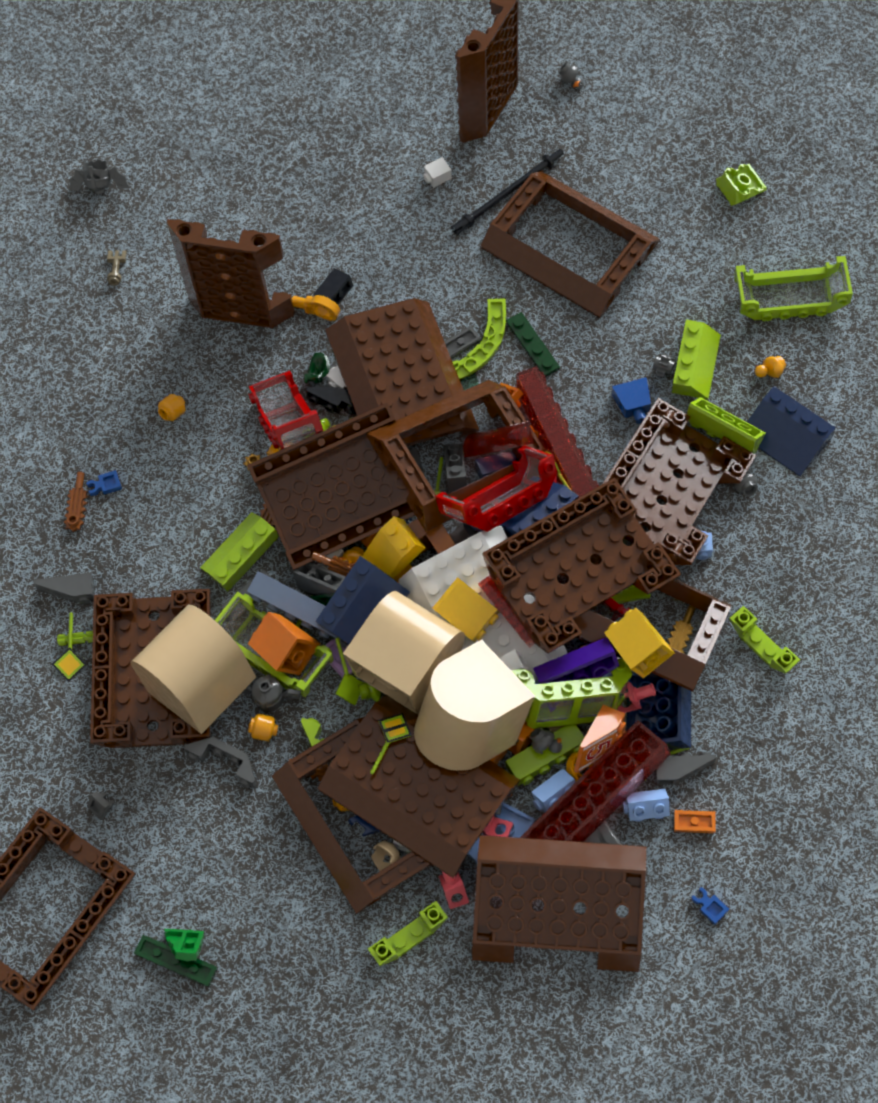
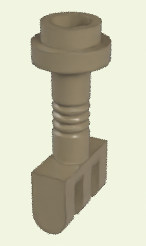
[107,250,127,286]

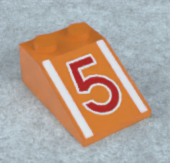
[574,704,626,773]

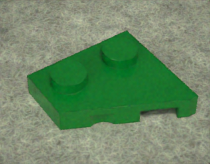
[164,928,204,961]

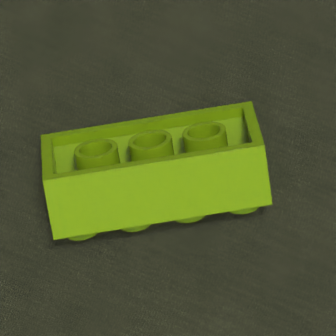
[672,319,721,400]
[687,397,766,453]
[200,512,279,592]

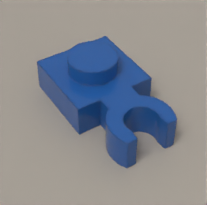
[86,470,122,496]
[691,887,729,925]

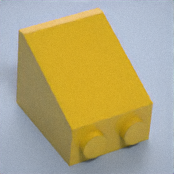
[432,577,499,643]
[604,608,675,678]

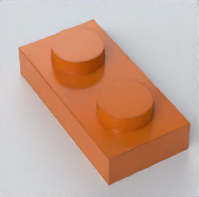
[674,810,716,834]

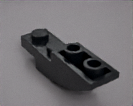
[306,386,356,415]

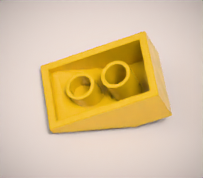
[362,516,425,579]

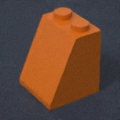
[248,612,321,675]

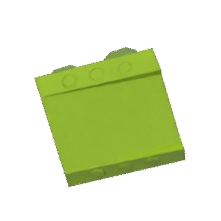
[716,164,767,205]

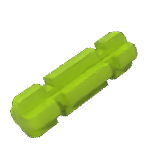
[57,631,93,646]

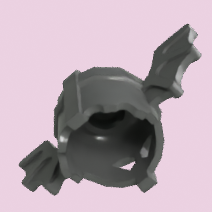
[69,159,130,194]
[243,674,301,713]

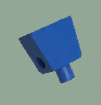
[612,377,651,424]

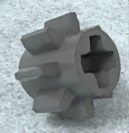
[653,353,675,378]

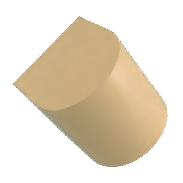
[343,591,465,715]
[131,604,256,734]
[414,640,535,771]

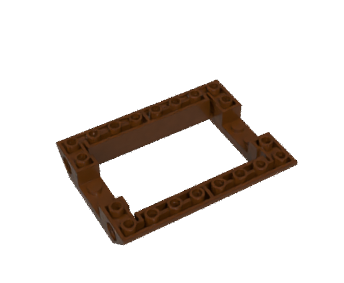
[481,171,660,318]
[366,380,545,532]
[566,556,731,692]
[272,717,433,914]
[0,807,136,1011]

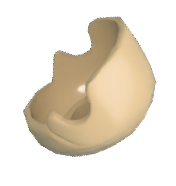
[371,841,400,871]

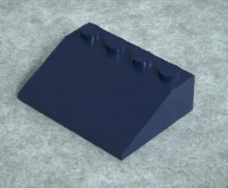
[747,386,836,477]
[499,477,579,538]
[316,556,411,645]
[626,671,691,750]

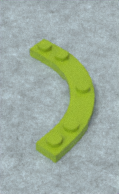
[453,299,506,380]

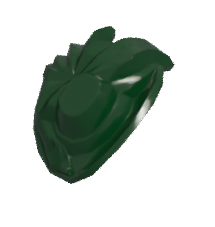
[304,352,330,384]

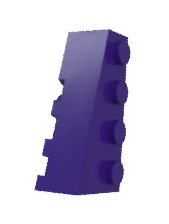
[533,637,620,711]

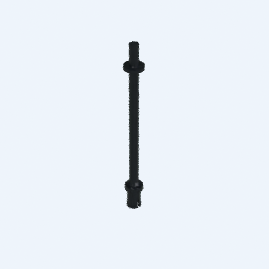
[451,149,564,235]

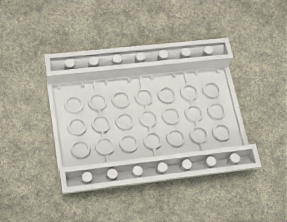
[398,526,568,681]

